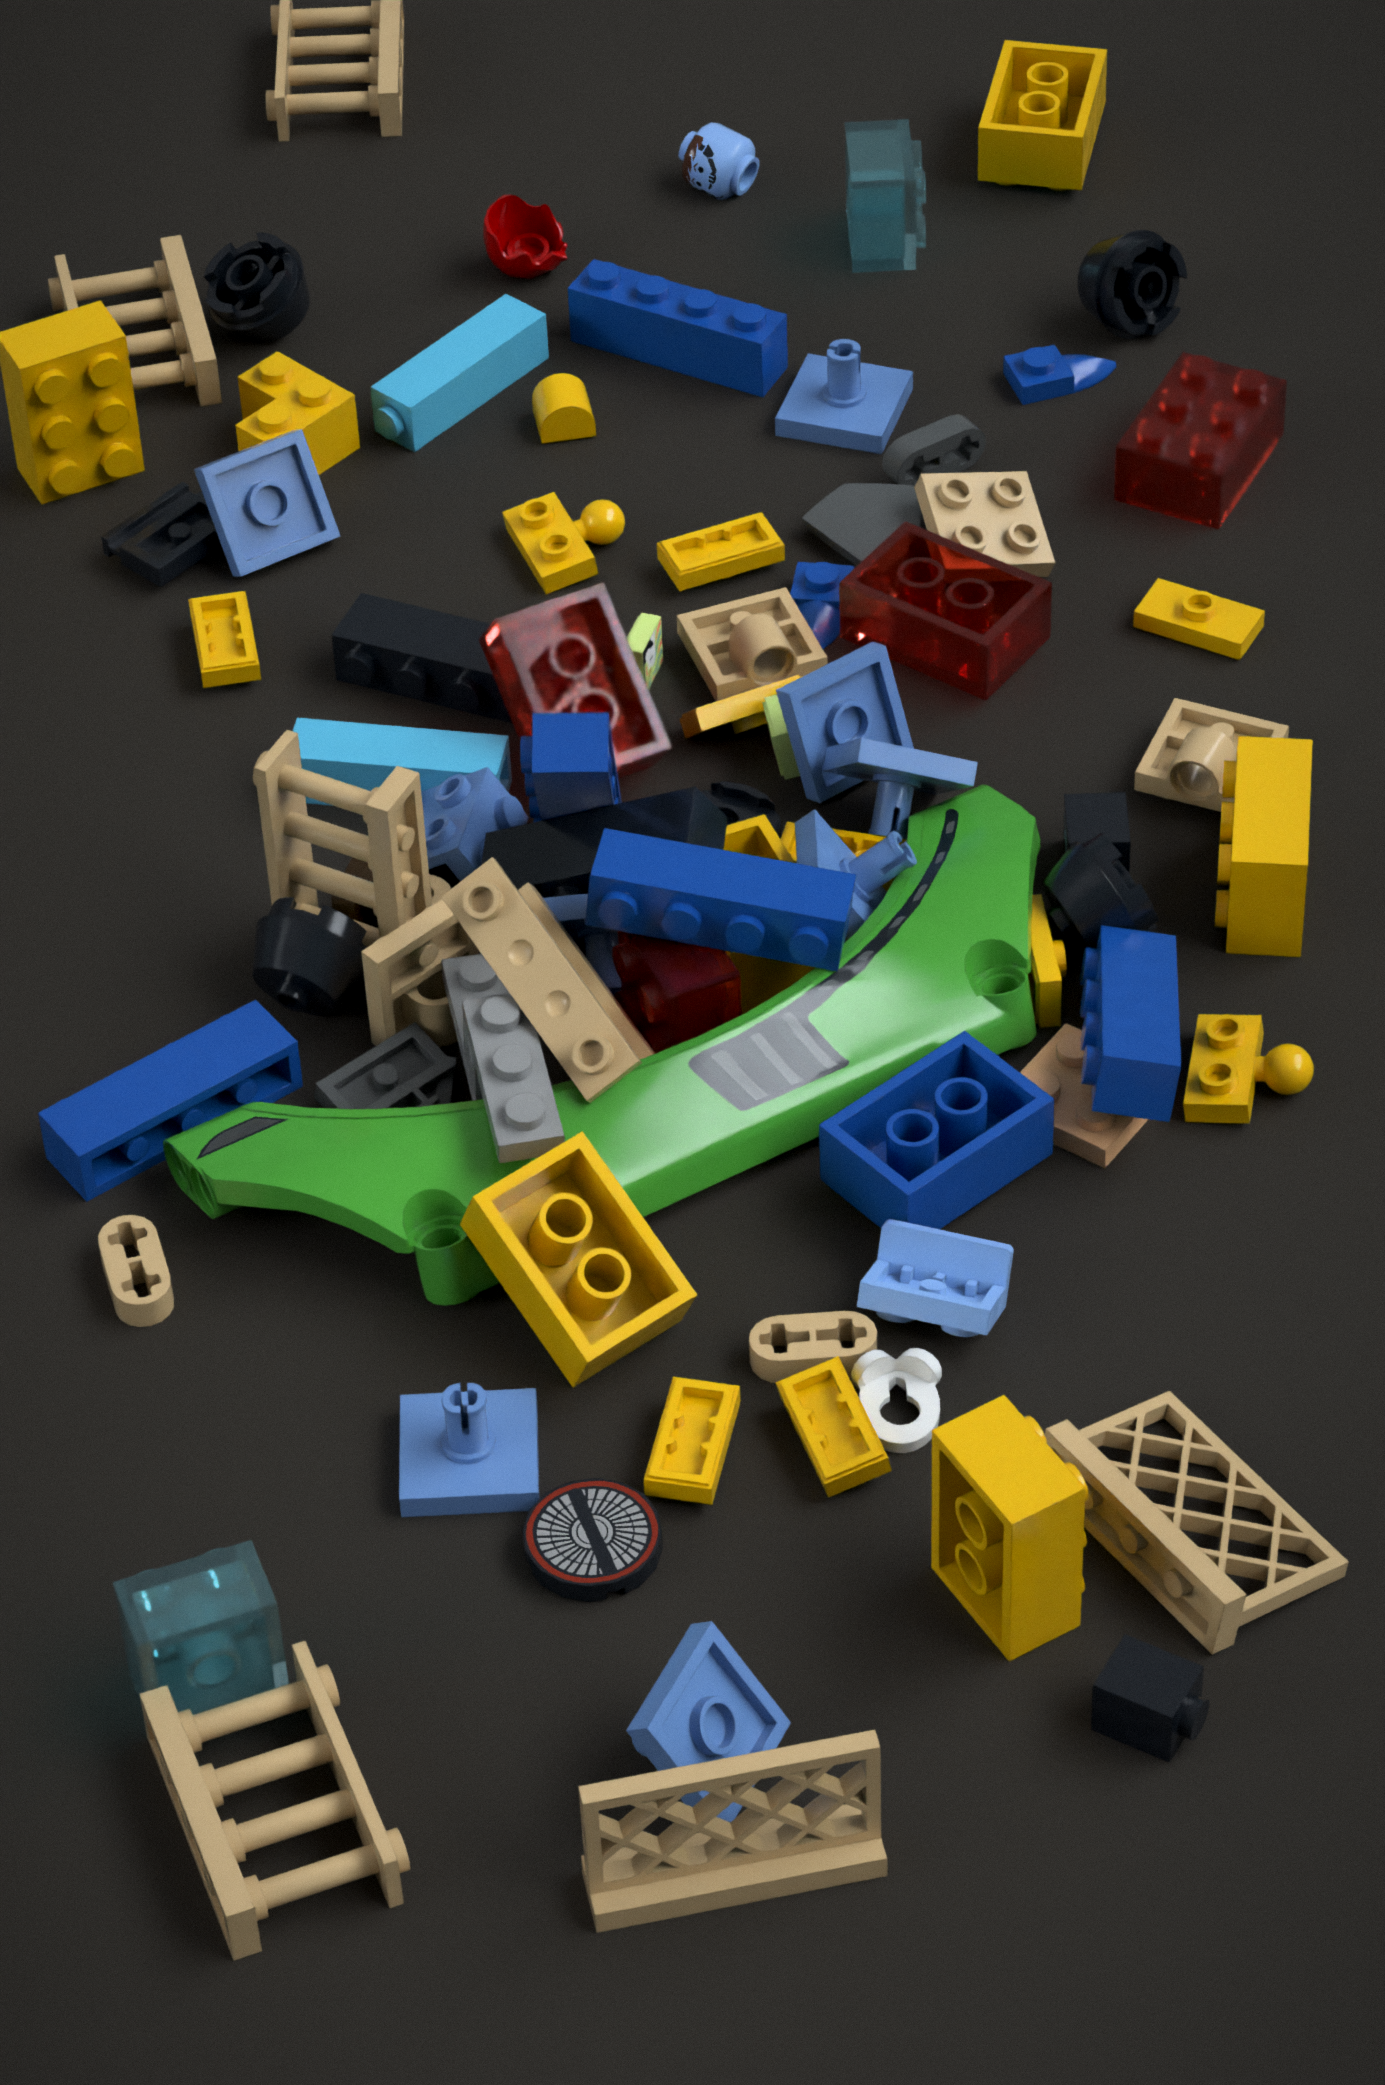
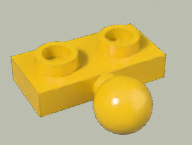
[502,492,625,594]
[1183,1014,1314,1123]

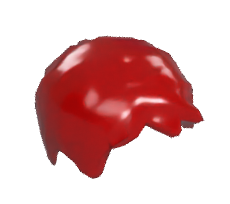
[483,194,568,279]

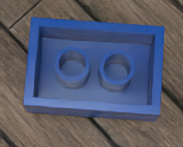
[819,1031,1054,1229]

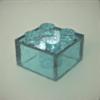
[845,119,926,273]
[113,1540,289,1715]

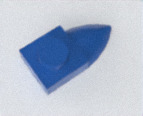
[1003,344,1116,405]
[790,562,855,650]

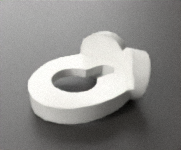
[851,1348,942,1454]

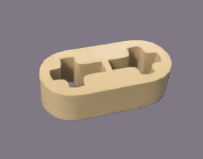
[98,1215,174,1327]
[749,1311,877,1383]

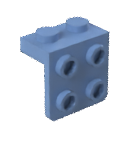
[421,767,529,881]

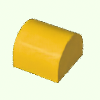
[532,373,596,444]

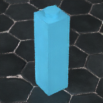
[370,294,549,452]
[293,718,512,806]

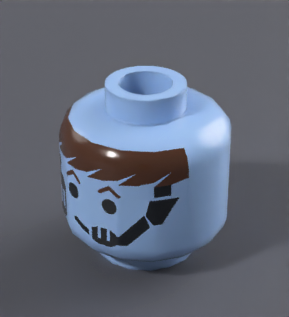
[678,122,759,200]

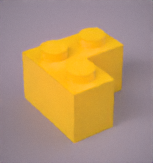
[235,351,360,475]

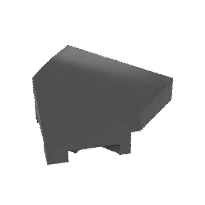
[802,483,929,585]
[314,1022,456,1109]

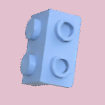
[857,1219,1014,1337]

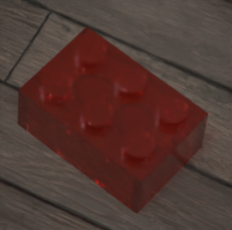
[1114,352,1287,530]
[839,521,1052,700]
[478,582,672,778]

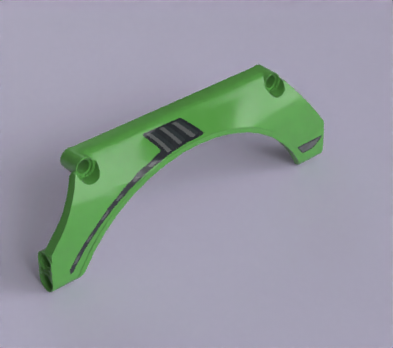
[163,784,1041,1306]

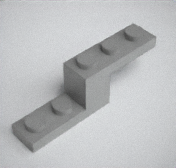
[441,954,565,1163]

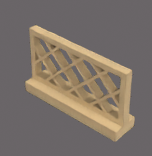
[1045,1391,1349,1655]
[578,1729,888,1933]

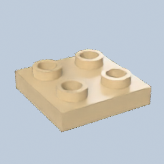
[914,471,1055,580]
[677,587,828,701]
[1134,698,1289,812]
[361,899,479,1047]

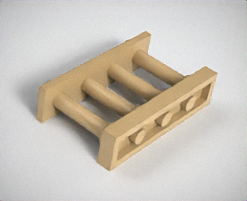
[266,0,404,141]
[48,235,222,407]
[253,730,432,947]
[441,857,655,1103]
[140,1641,410,1961]

